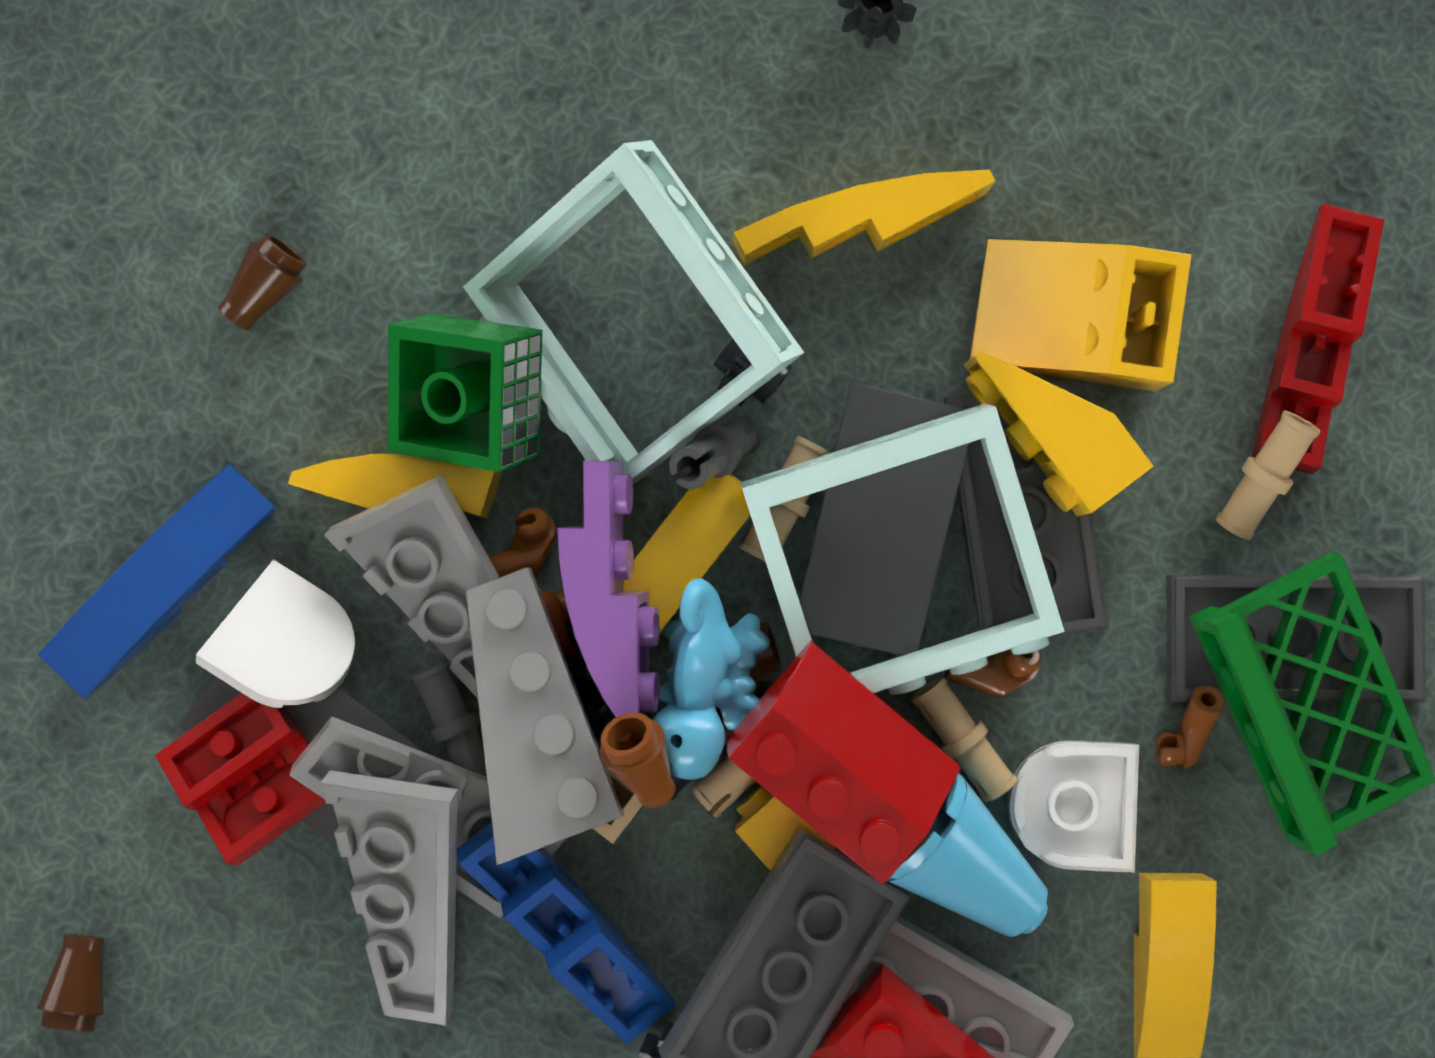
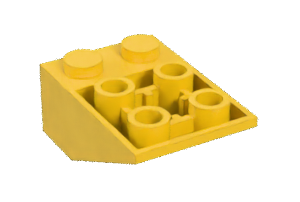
[969,239,1192,392]

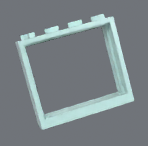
[463,140,804,484]
[740,403,1065,695]

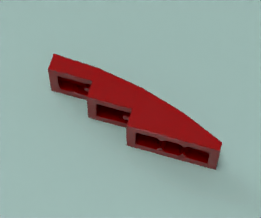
[1252,203,1385,475]

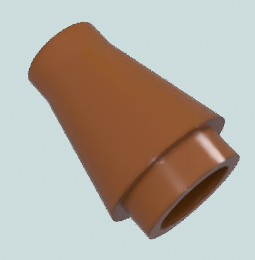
[600,712,676,808]

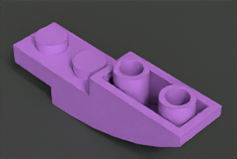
[557,461,660,719]

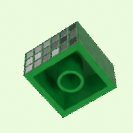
[387,313,543,472]

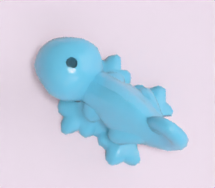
[652,578,769,779]

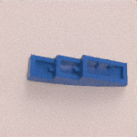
[38,464,275,701]
[457,822,676,1044]

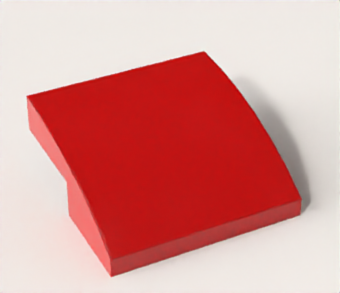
[155,693,326,866]

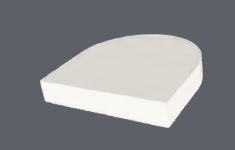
[196,559,355,708]
[1007,741,1139,873]

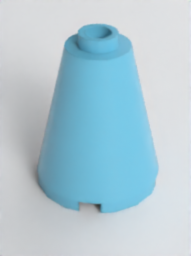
[888,773,1048,937]

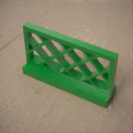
[1189,551,1435,856]

